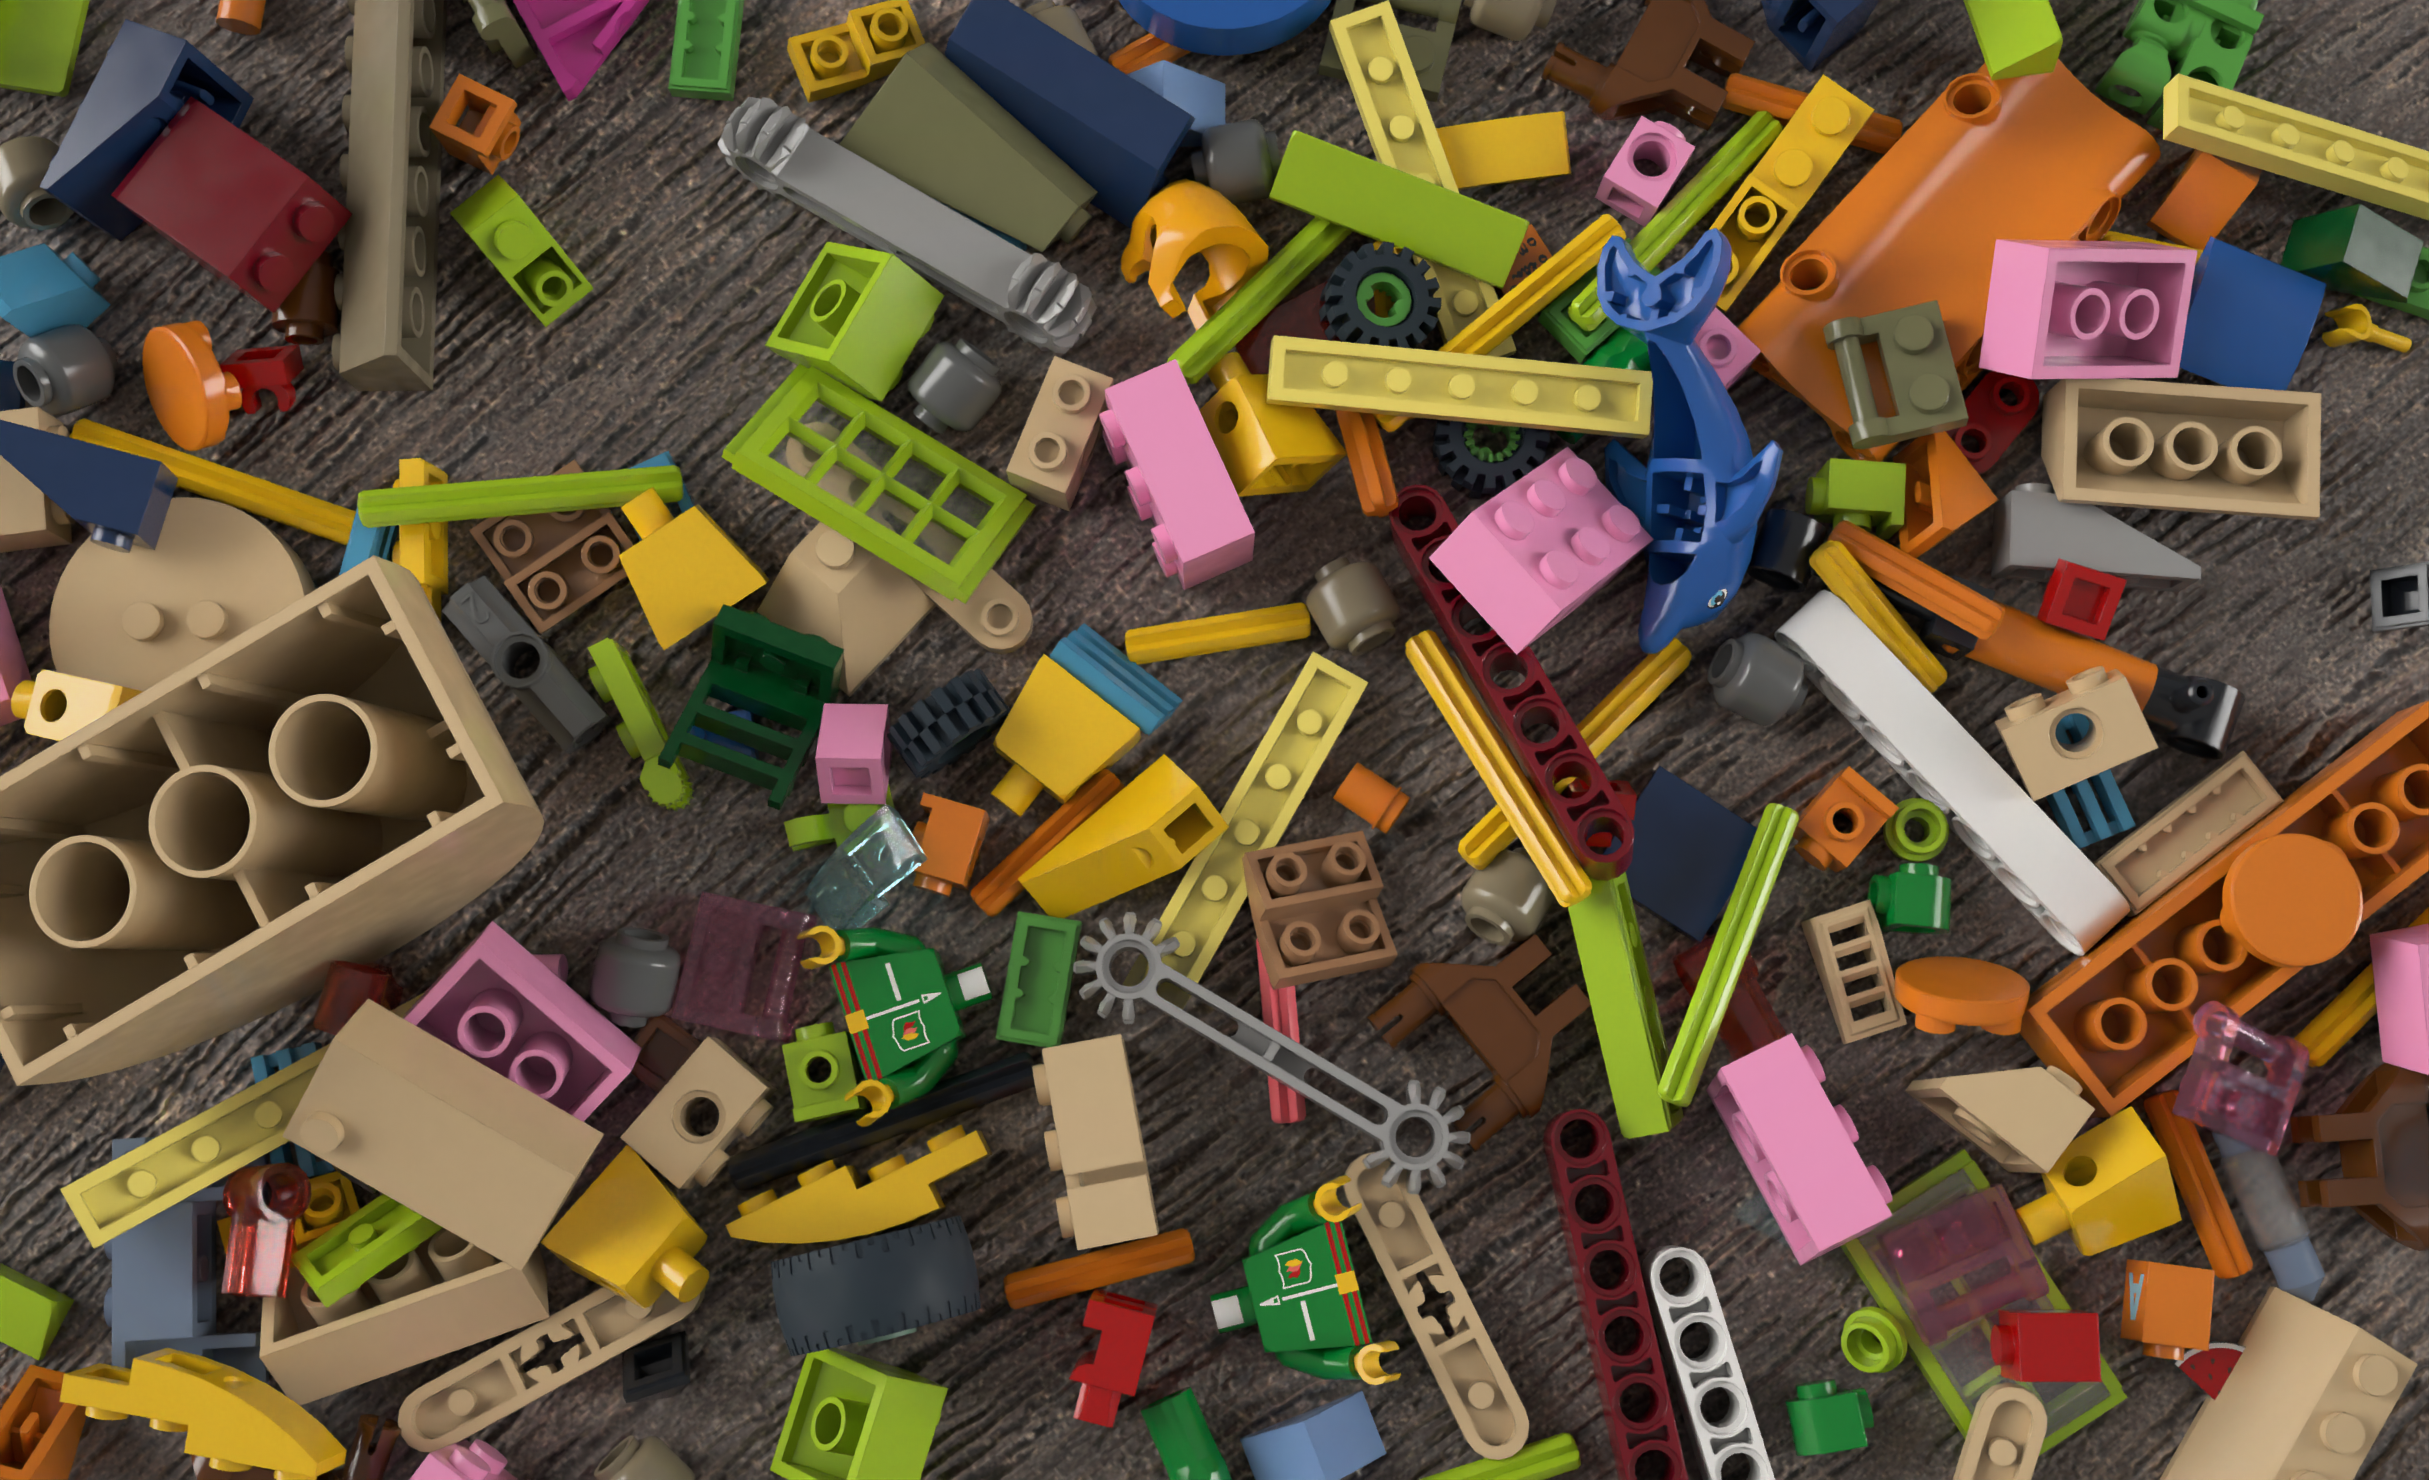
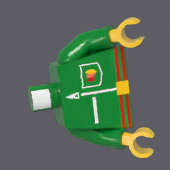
[797,925,993,1127]
[1210,1175,1401,1385]

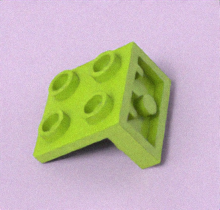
[0,0,90,97]

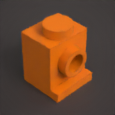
[429,73,522,175]
[1792,766,1899,873]
[907,792,990,897]

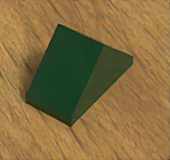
[2281,204,2424,303]

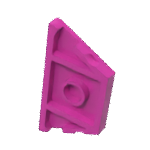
[513,0,650,101]

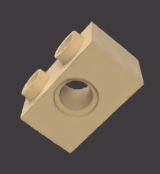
[1006,356,1114,511]
[1995,666,2158,801]
[620,1036,777,1189]

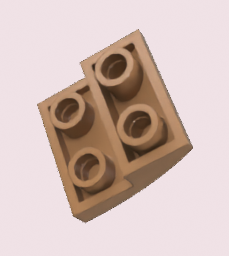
[469,459,635,635]
[1242,831,1398,990]

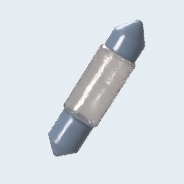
[2212,1103,2325,1302]

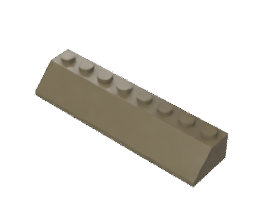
[332,0,447,391]

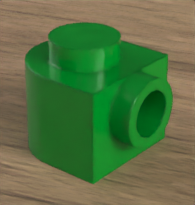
[1868,863,1951,934]
[1785,1379,1874,1456]

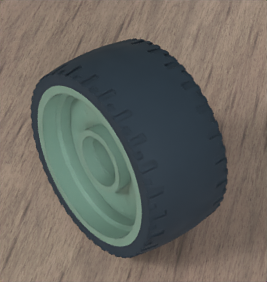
[771,1216,981,1356]

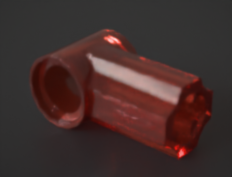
[1672,933,1787,1061]
[312,960,403,1035]
[221,1162,312,1298]

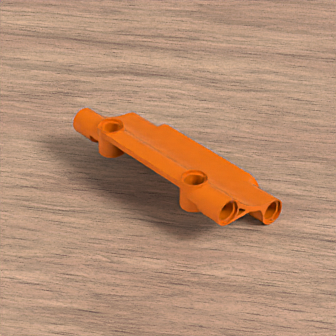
[1737,59,2161,462]

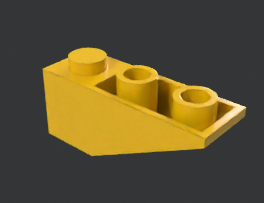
[1018,754,1229,919]

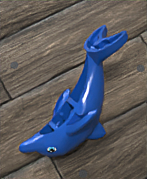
[1597,228,1783,654]

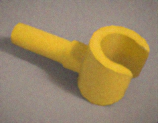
[2322,303,2412,353]

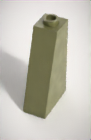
[839,42,1098,252]

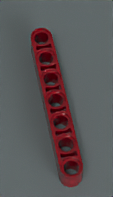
[1389,484,1635,881]
[1543,1109,1689,1480]

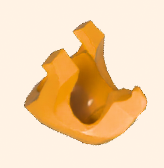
[1121,179,1269,331]

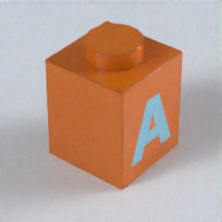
[2120,1259,2215,1361]

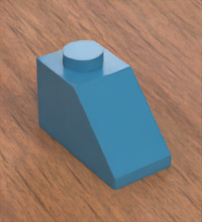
[0,243,111,337]

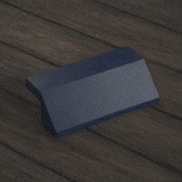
[944,0,1195,229]

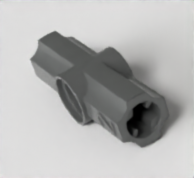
[442,575,612,754]

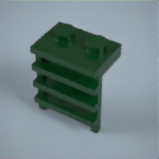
[658,604,844,810]

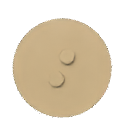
[49,497,316,691]

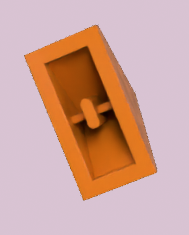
[2146,149,2262,250]
[1893,431,1998,559]
[0,1365,87,1480]

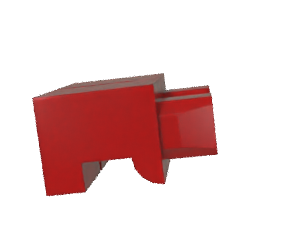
[1069,1288,1158,1428]

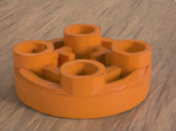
[142,320,242,451]
[2220,833,2363,968]
[1894,956,2030,1035]

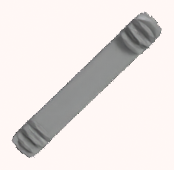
[717,97,1097,354]
[1073,912,1471,1194]

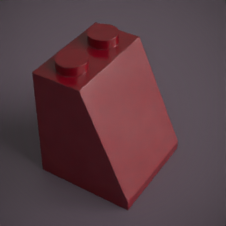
[111,97,353,313]

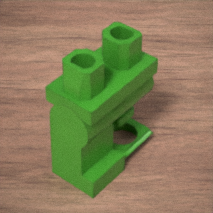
[2094,0,2264,131]

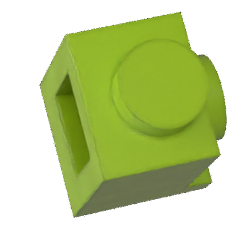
[1805,458,1906,539]
[782,1022,867,1123]

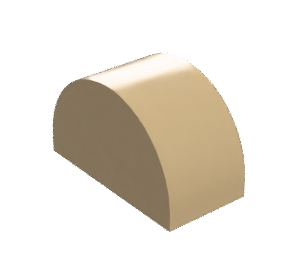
[0,555,544,1086]

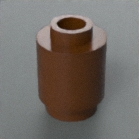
[272,251,340,346]

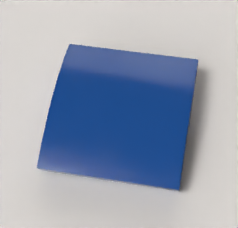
[2179,236,2326,391]

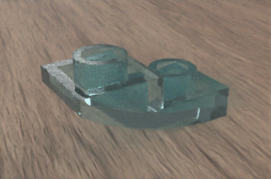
[805,804,928,931]

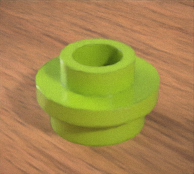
[1883,798,1949,862]
[1841,1307,1907,1373]

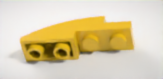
[1709,74,1875,313]
[725,1125,992,1244]
[59,1348,347,1480]

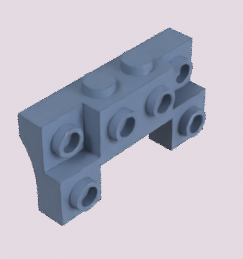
[104,1137,269,1385]

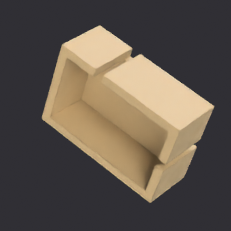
[1032,1034,1160,1250]

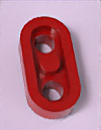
[1946,371,2039,476]

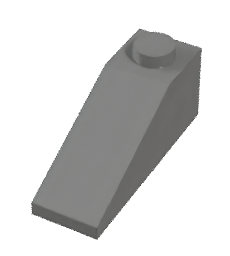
[1991,483,2201,592]

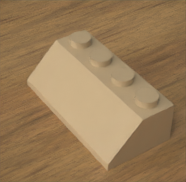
[2041,378,2321,520]
[259,1228,549,1406]
[2159,1286,2418,1480]

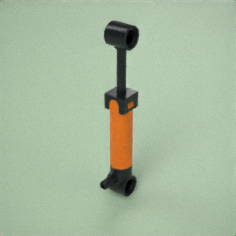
[1746,509,2245,760]

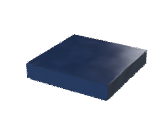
[1601,766,1757,944]

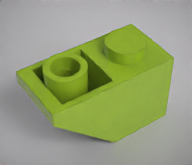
[450,174,594,327]

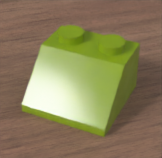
[765,241,944,402]
[770,1348,948,1480]

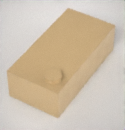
[283,999,604,1271]

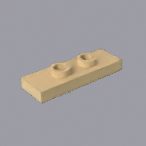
[2093,750,2284,917]

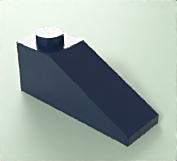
[0,420,178,553]

